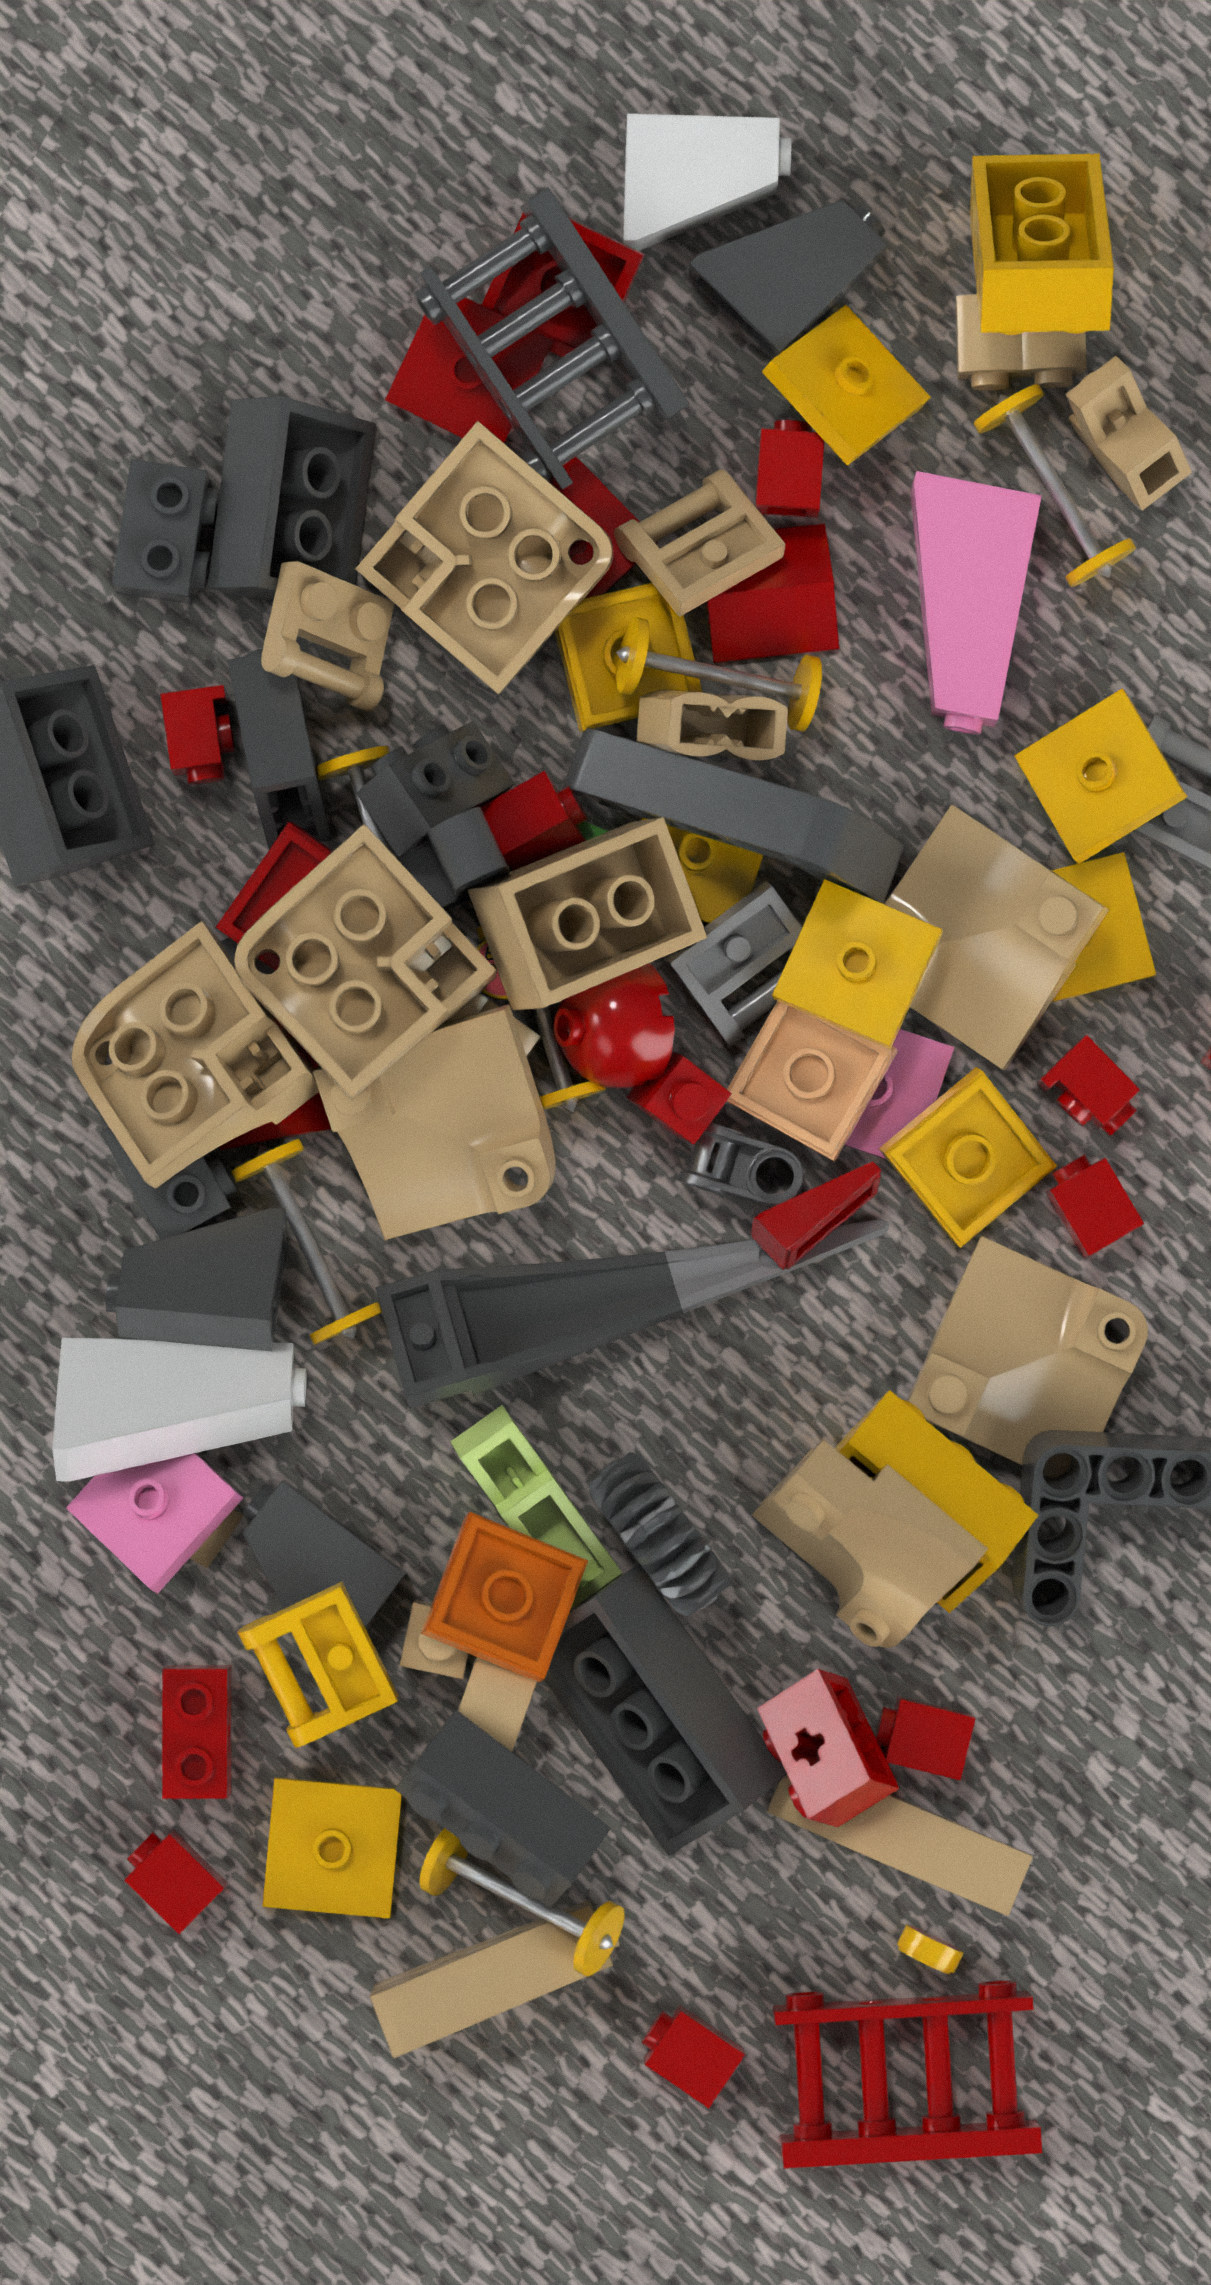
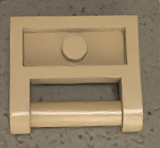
[614,469,785,617]
[261,561,395,711]

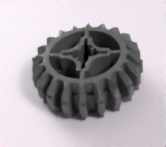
[589,1452,730,1617]

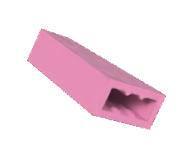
[910,471,1042,735]

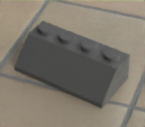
[544,1564,787,1856]

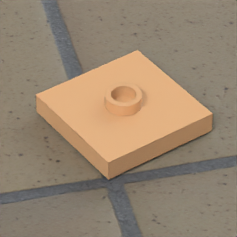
[727,1001,898,1162]

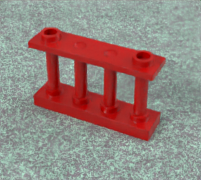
[772,1980,1042,2169]

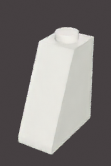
[623,114,791,251]

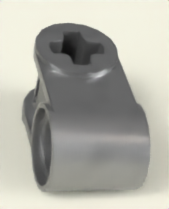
[677,1123,804,1207]

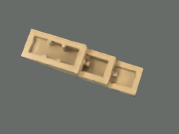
[767,1768,1033,1917]

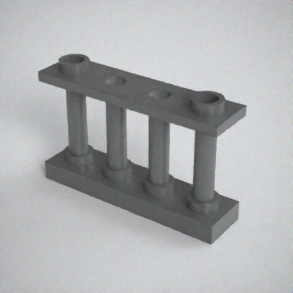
[414,187,690,491]

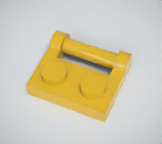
[237,1582,399,1747]

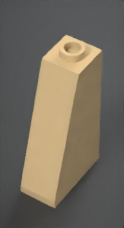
[370,1900,620,2058]

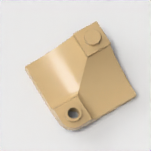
[355,421,613,695]
[884,804,1109,1070]
[234,824,496,1100]
[72,921,319,1189]
[313,1004,556,1240]
[906,1236,1148,1478]
[751,1439,988,1648]

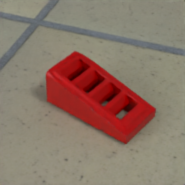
[751,1161,882,1270]

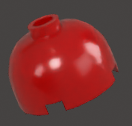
[554,964,675,1088]

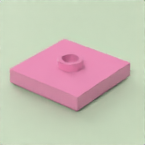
[844,1029,954,1160]
[66,1453,244,1594]

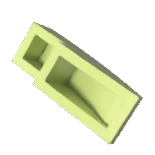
[450,1405,622,1610]

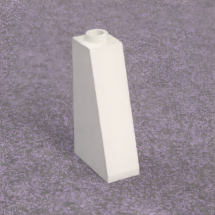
[52,1338,307,1482]

